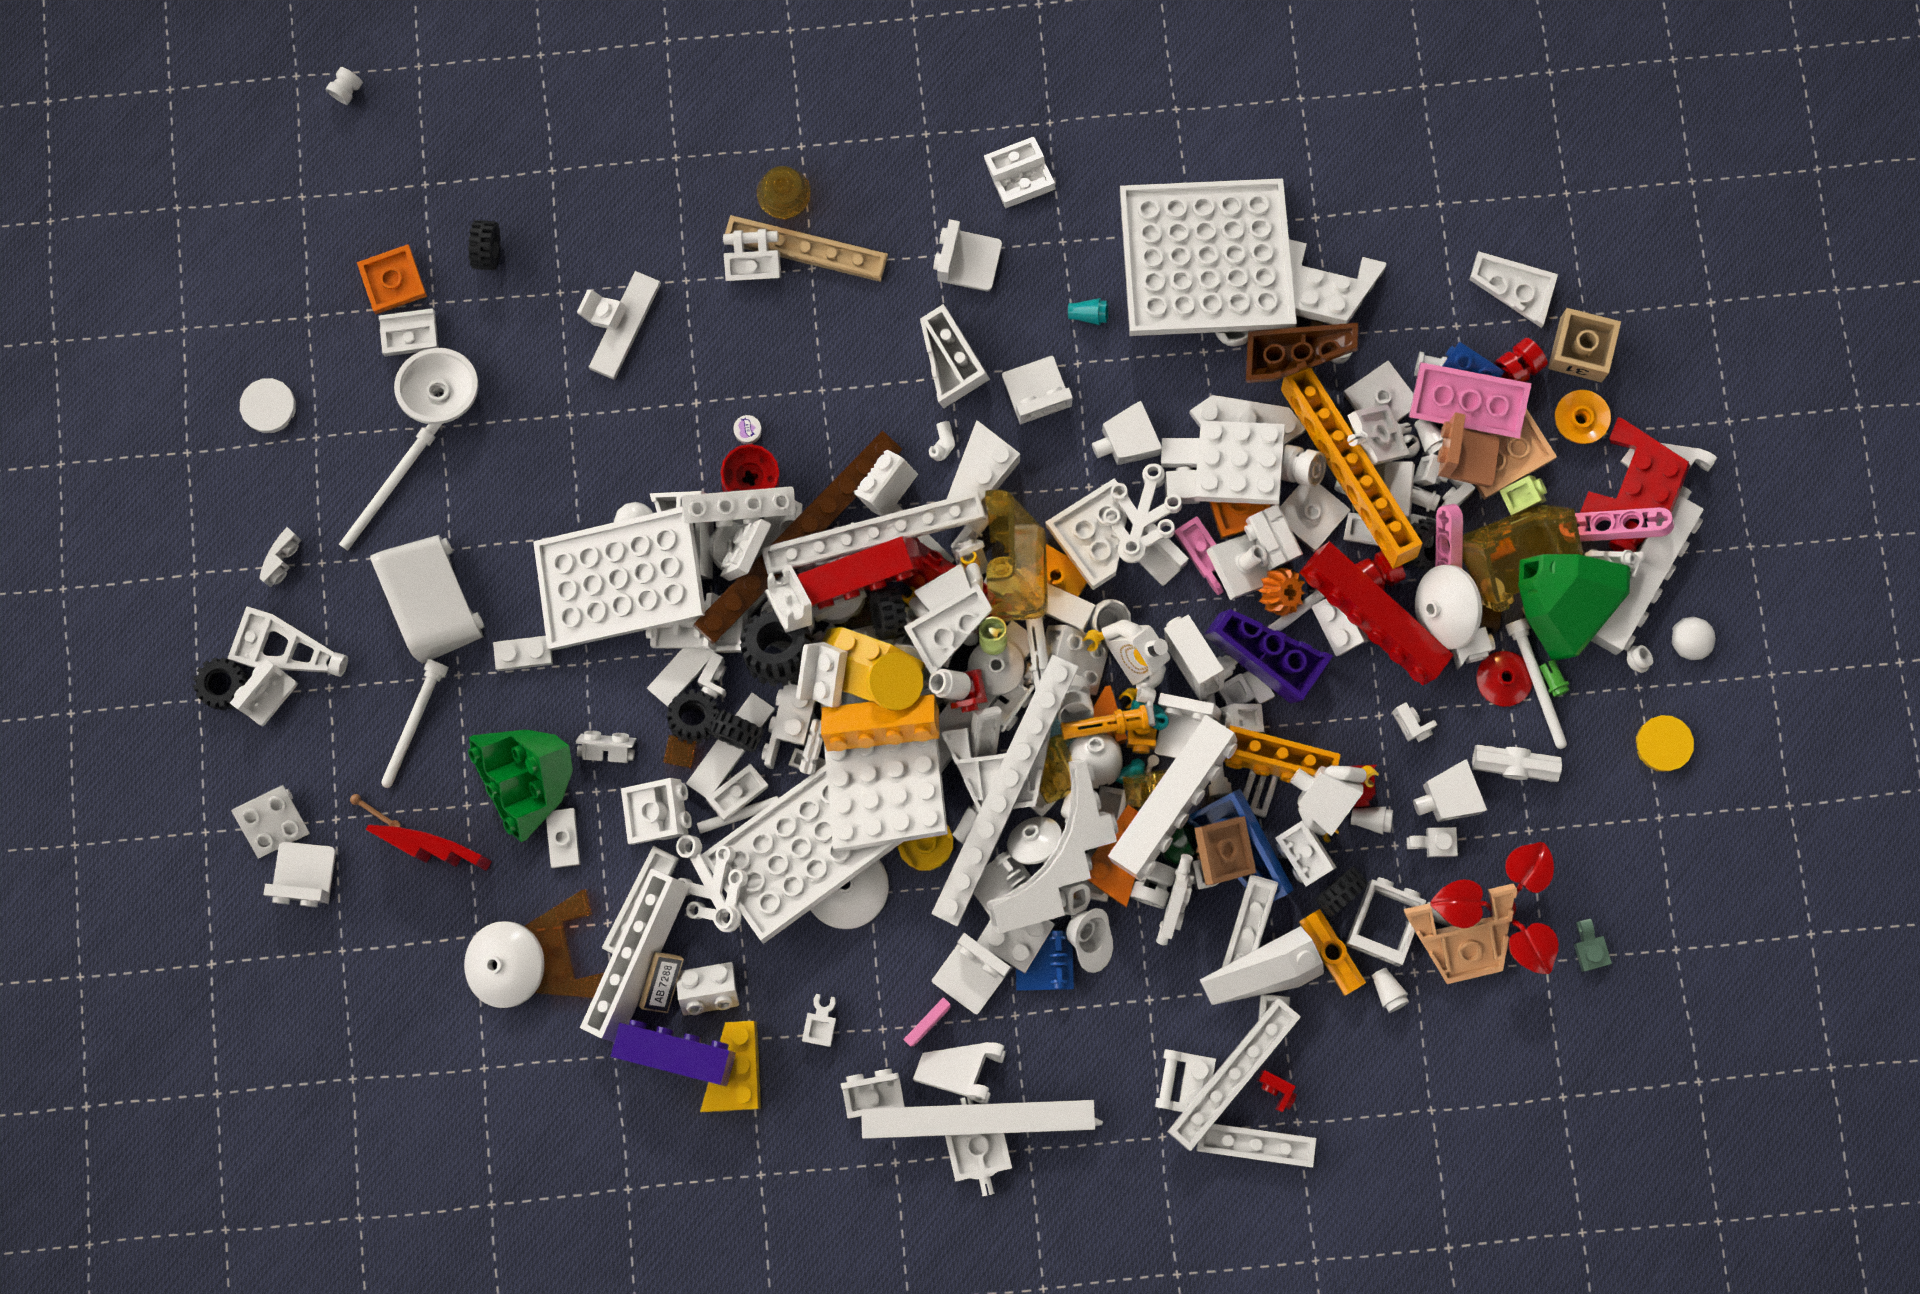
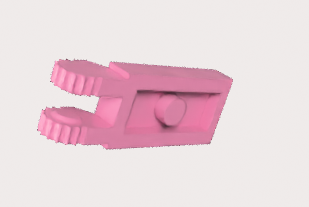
[1174,516,1223,595]

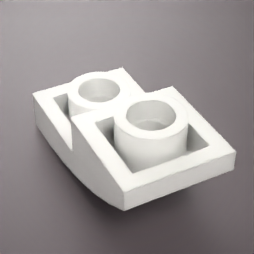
[260,527,302,587]

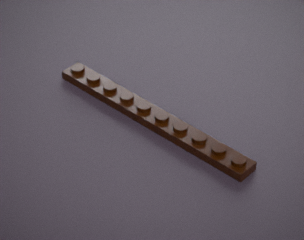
[693,430,902,645]

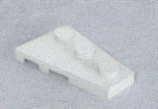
[1469,251,1558,328]

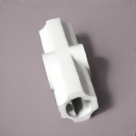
[1472,745,1562,782]

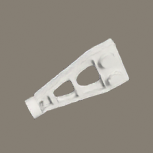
[227,607,348,677]

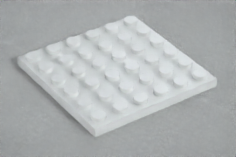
[1120,179,1297,336]

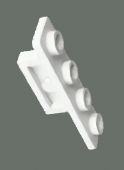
[681,487,796,527]
[762,680,817,769]

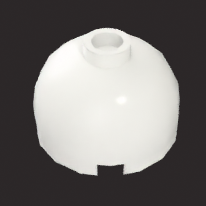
[1066,733,1123,789]

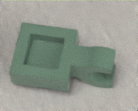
[1574,919,1612,972]

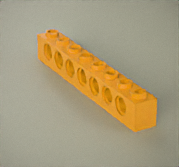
[1281,368,1423,569]

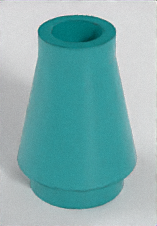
[1068,298,1108,325]

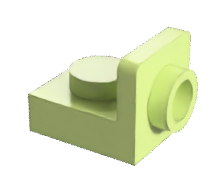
[1499,475,1547,516]

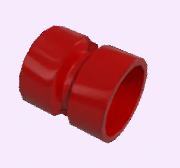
[1494,338,1548,382]
[1355,551,1406,590]

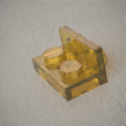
[1040,734,1073,804]

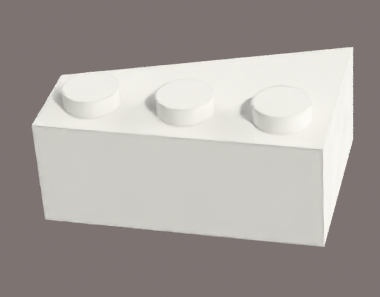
[920,304,990,408]
[947,421,1020,504]

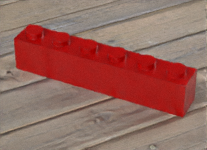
[1299,541,1454,685]

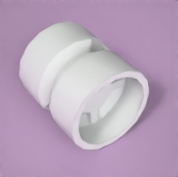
[1281,444,1327,488]
[1057,675,1094,728]
[1130,861,1176,909]

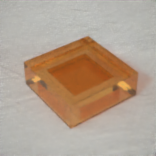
[663,735,697,769]

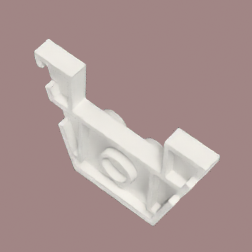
[1289,239,1386,325]
[942,726,1052,812]

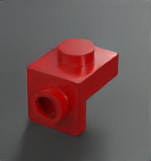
[950,669,987,713]

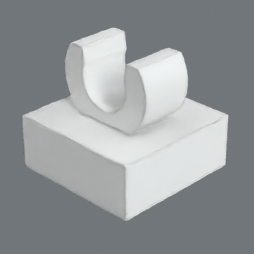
[1413,454,1448,487]

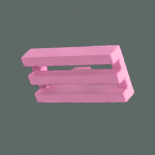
[903,997,951,1048]

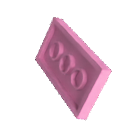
[1409,362,1531,439]

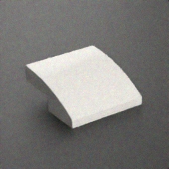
[984,137,1056,209]

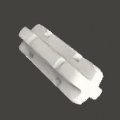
[799,719,823,775]

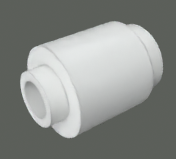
[929,669,971,700]

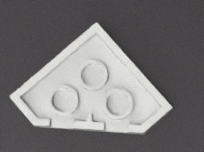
[1189,395,1305,445]
[1045,478,1127,590]

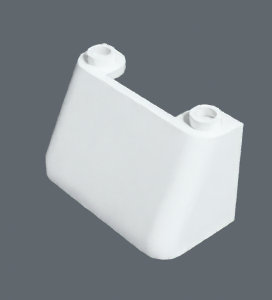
[370,535,484,664]

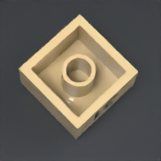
[1548,308,1621,383]

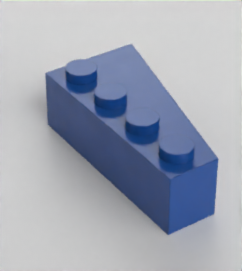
[1187,789,1294,901]

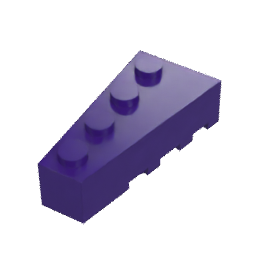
[1204,609,1333,704]
[610,1019,736,1087]

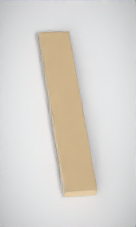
[725,215,888,282]

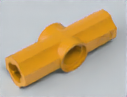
[1299,909,1366,996]

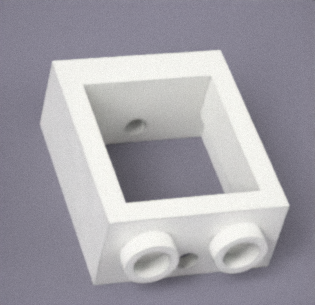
[1164,614,1224,701]
[1345,877,1426,967]

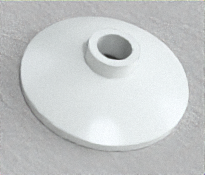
[968,642,1024,695]
[1007,817,1062,865]

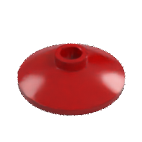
[1476,651,1533,707]

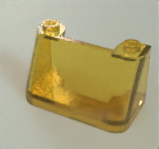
[985,490,1048,621]
[1462,505,1584,612]

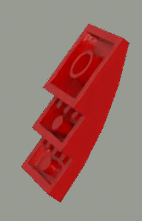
[365,825,492,871]

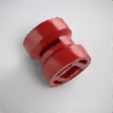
[1608,520,1646,552]

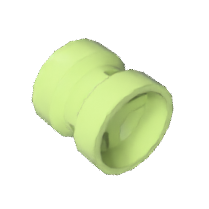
[978,617,1008,655]

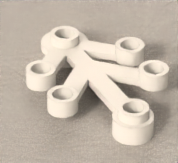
[1103,464,1182,563]
[676,835,748,932]

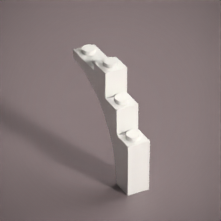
[986,759,1118,934]

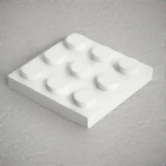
[1194,421,1285,505]

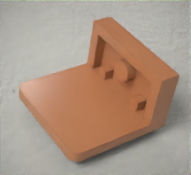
[1437,412,1500,488]

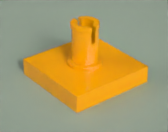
[1027,544,1087,597]

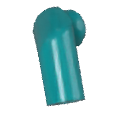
[1130,700,1169,730]
[1115,759,1145,785]

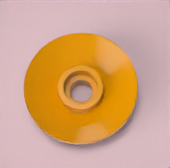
[1555,390,1611,444]

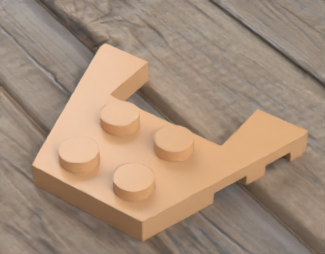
[1404,884,1517,984]

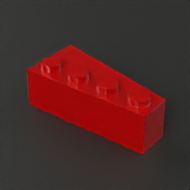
[797,536,926,610]

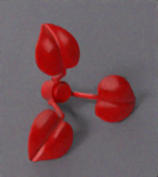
[1430,842,1559,974]

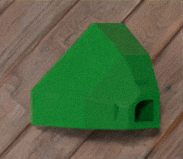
[1518,554,1630,660]
[468,729,573,842]

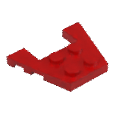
[1580,417,1690,514]

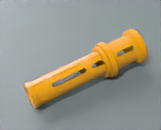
[1061,705,1149,740]

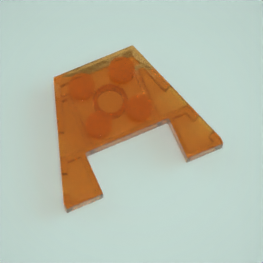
[524,889,604,998]

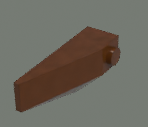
[1246,323,1359,383]

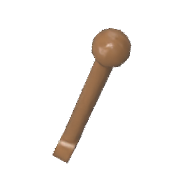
[350,794,401,827]

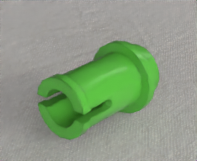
[1539,660,1569,698]

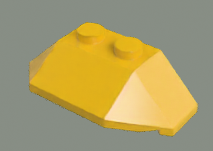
[822,627,926,703]

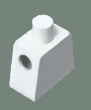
[1092,401,1162,465]
[1413,759,1487,822]

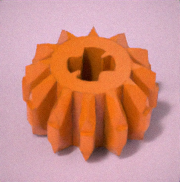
[1258,568,1306,616]

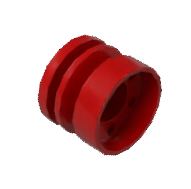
[720,444,779,492]

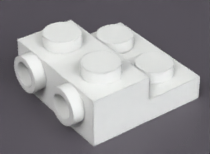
[621,778,692,845]

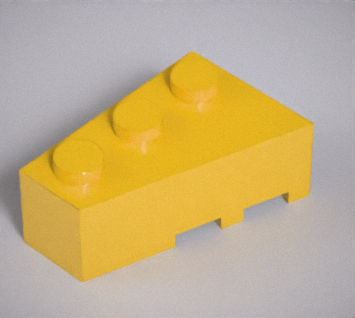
[700,1021,761,1113]

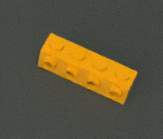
[821,694,940,752]
[1223,725,1341,783]

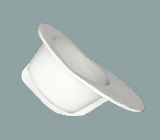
[1066,908,1113,973]

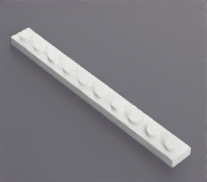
[931,654,1079,926]

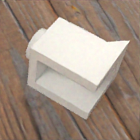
[1451,627,1495,670]

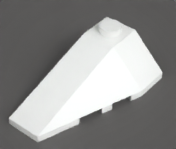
[1200,926,1324,1005]

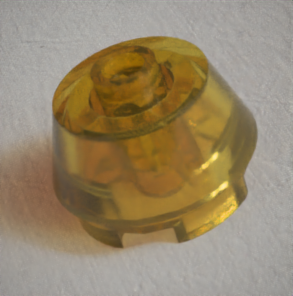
[757,166,811,219]

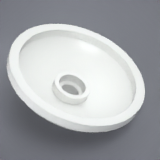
[394,348,478,424]
[1415,565,1482,649]
[811,860,889,929]
[464,921,544,1008]

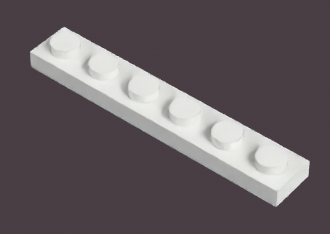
[1167,998,1300,1151]

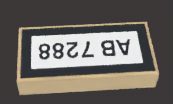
[639,952,684,1013]

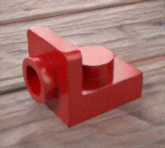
[1257,1070,1297,1112]

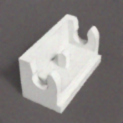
[765,565,812,633]
[646,618,705,649]

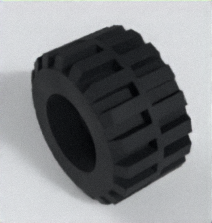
[740,609,813,686]

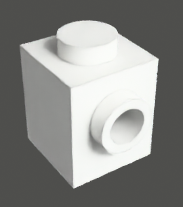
[1164,466,1200,505]

